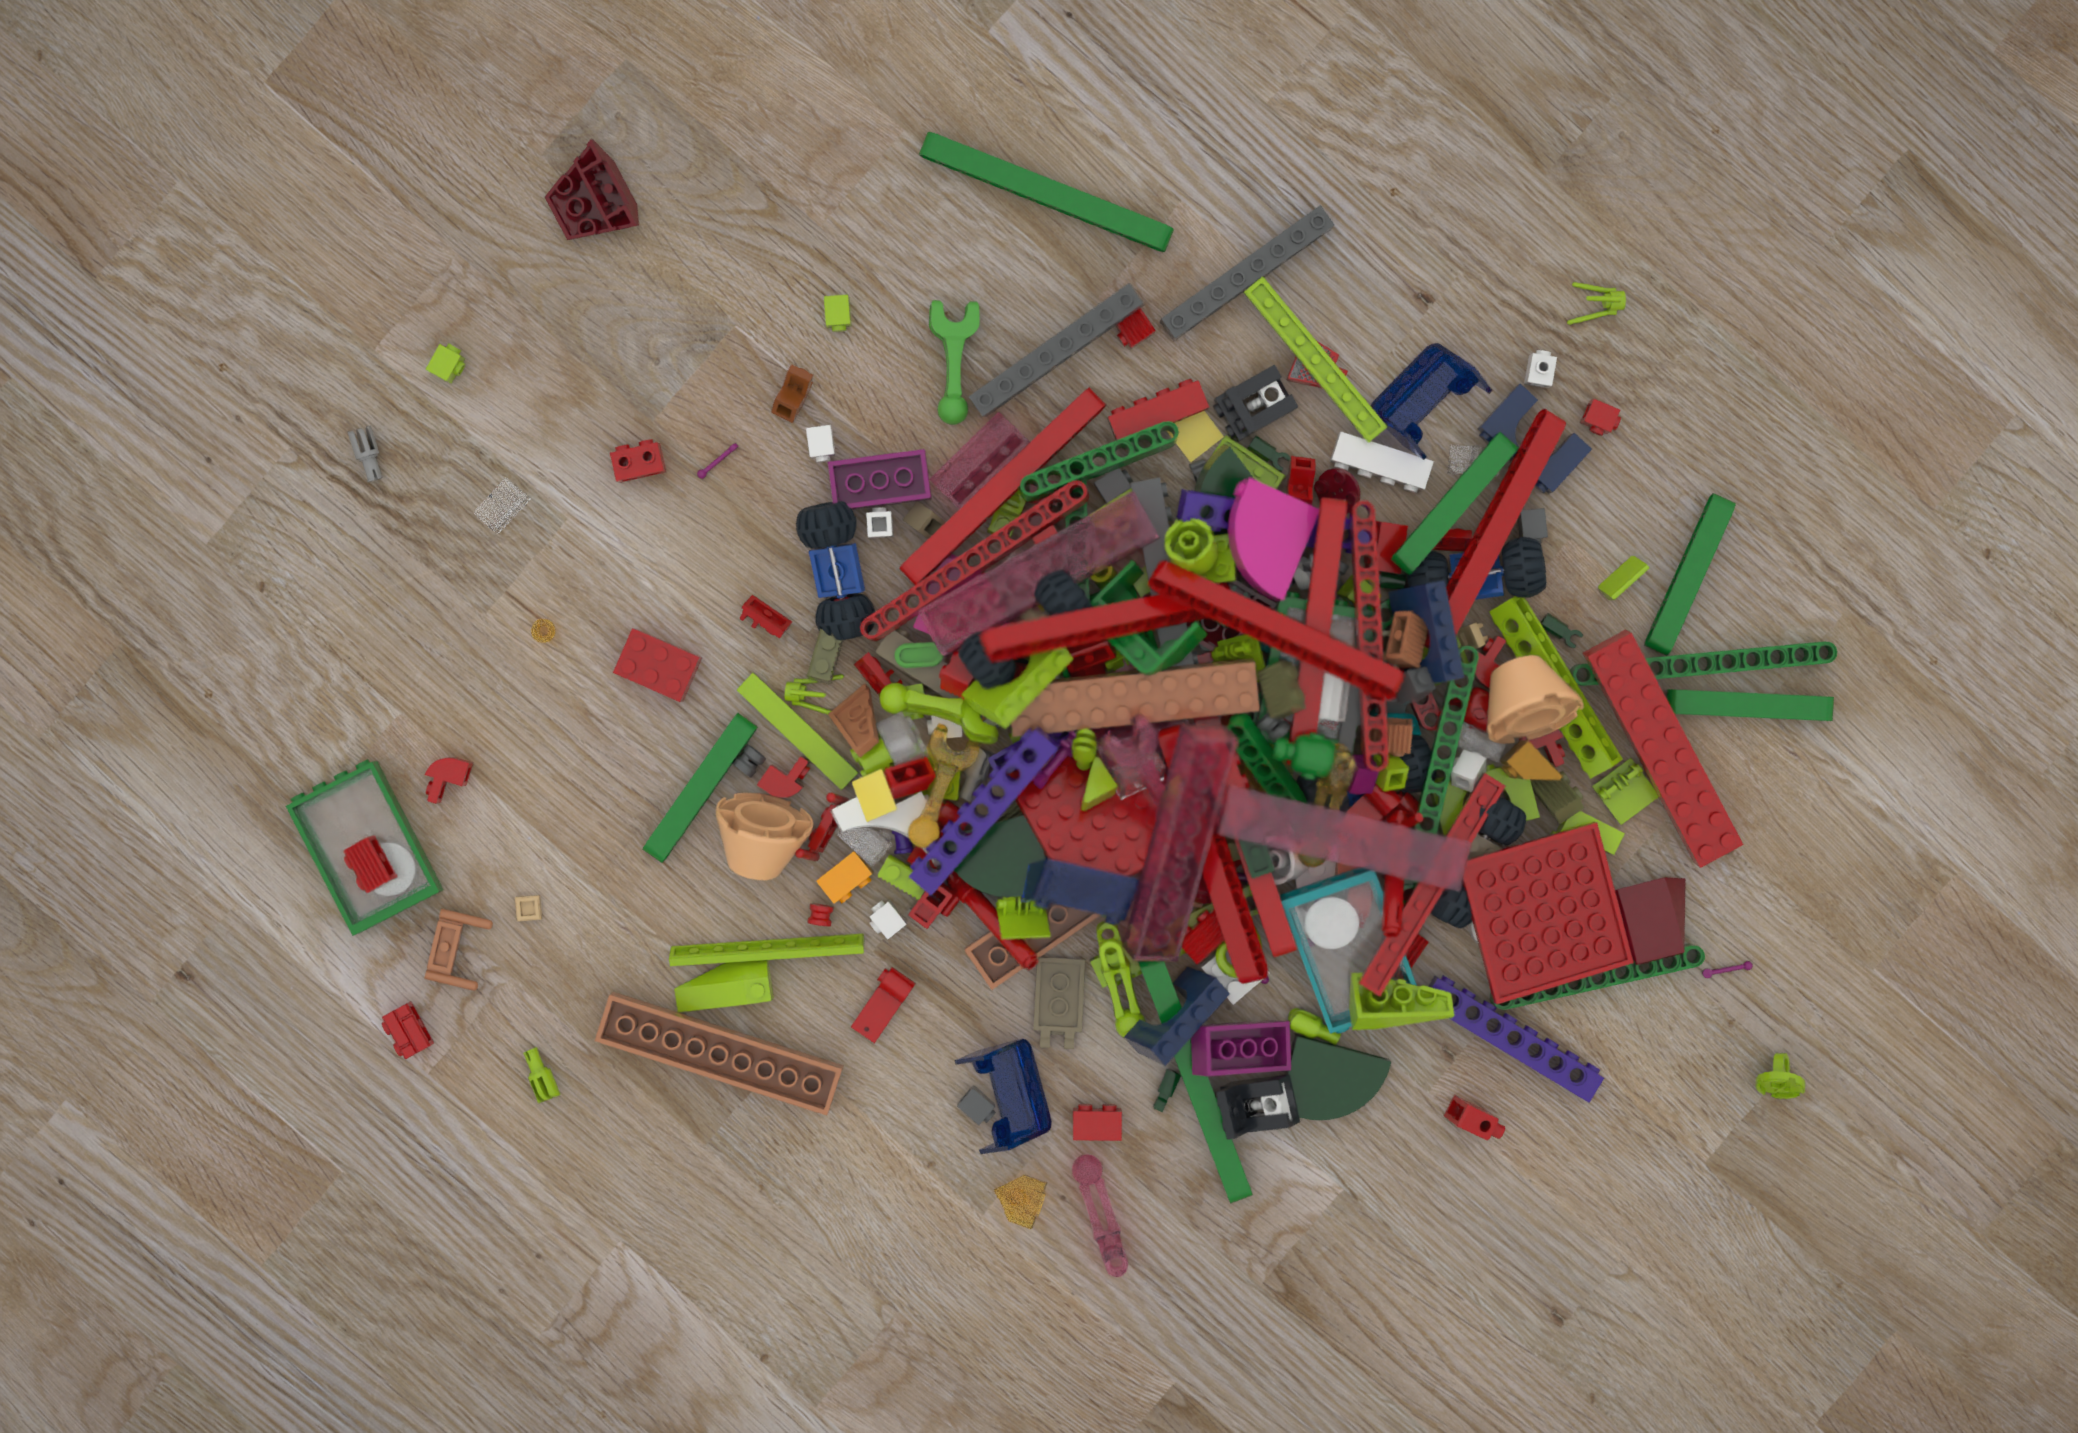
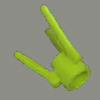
[1567,282,1626,325]
[785,674,844,715]

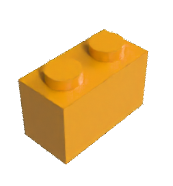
[816,850,873,904]

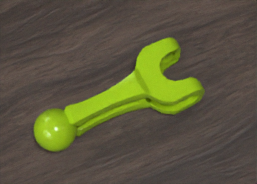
[879,683,999,744]
[1096,920,1146,1038]

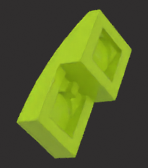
[987,490,1026,538]

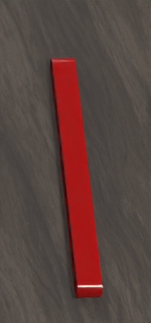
[899,387,1106,585]
[1424,408,1566,649]
[860,481,1089,641]
[1287,497,1347,765]
[1349,500,1389,771]
[1148,561,1404,700]
[980,582,1231,662]
[1193,715,1297,958]
[1158,723,1268,984]

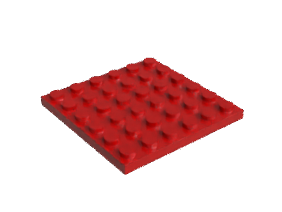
[1009,724,1193,904]
[1458,822,1634,1004]

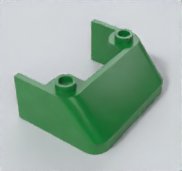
[1091,560,1208,675]

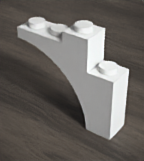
[830,792,941,867]

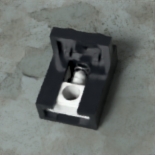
[1213,365,1298,442]
[1216,1074,1300,1140]

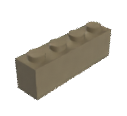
[875,628,962,698]

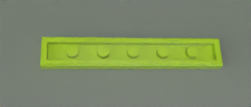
[737,672,859,790]

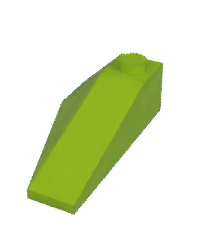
[674,960,774,1012]
[1349,973,1454,1030]

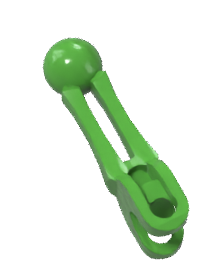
[929,300,980,425]

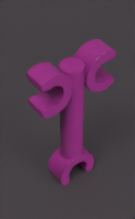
[1032,730,1076,789]

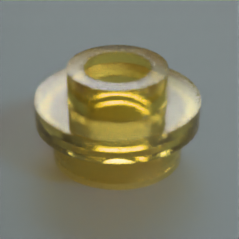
[531,619,556,643]

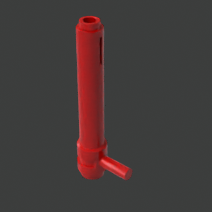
[1381,810,1423,938]
[941,870,1038,970]

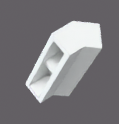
[1319,672,1350,721]

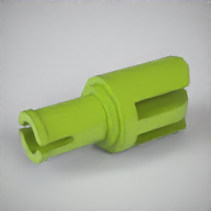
[1072,729,1097,770]
[1288,1008,1341,1045]
[523,1047,560,1104]

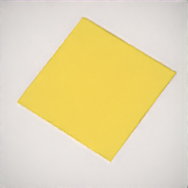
[1167,411,1224,462]
[852,769,897,822]

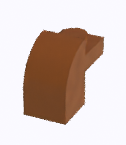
[771,364,813,423]

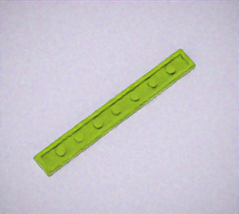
[1244,276,1387,443]
[669,933,865,966]

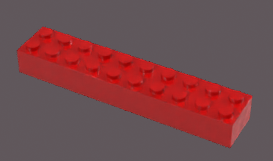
[1583,629,1744,868]

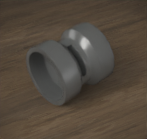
[1256,712,1291,743]
[733,744,766,778]

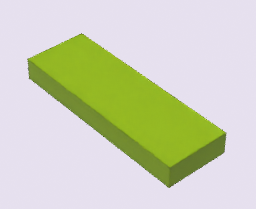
[1212,435,1285,489]

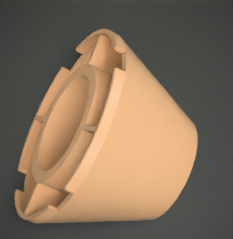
[1487,656,1583,744]
[716,793,813,880]

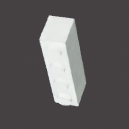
[1330,432,1434,493]

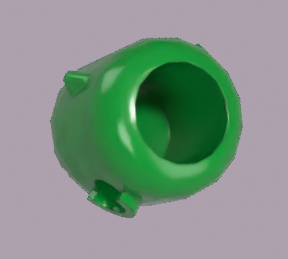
[1273,732,1335,779]

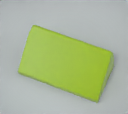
[1598,556,1649,600]

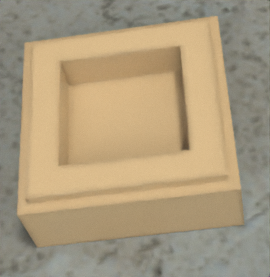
[515,895,542,921]

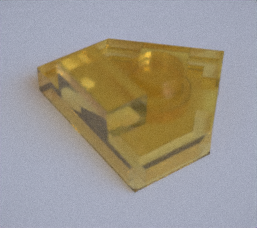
[994,1174,1047,1229]

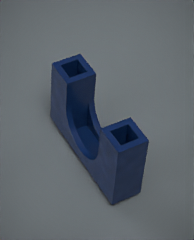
[1478,384,1592,494]
[1388,580,1464,684]
[1124,967,1230,1066]

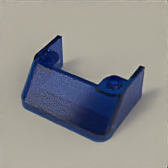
[1370,343,1493,460]
[1021,859,1140,925]
[954,1039,1052,1154]

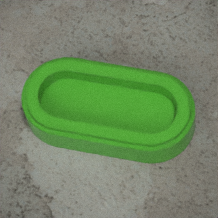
[895,642,944,668]

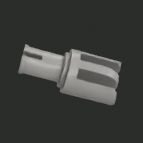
[347,425,383,482]
[959,747,994,802]

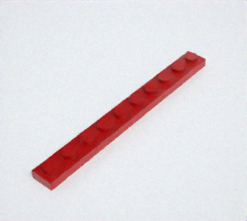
[1358,773,1505,996]

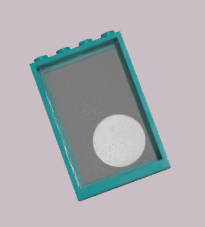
[1280,863,1417,1033]

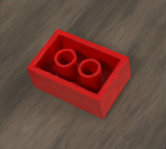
[613,628,702,702]

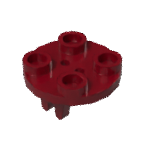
[1314,467,1360,514]

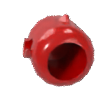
[1443,683,1489,733]

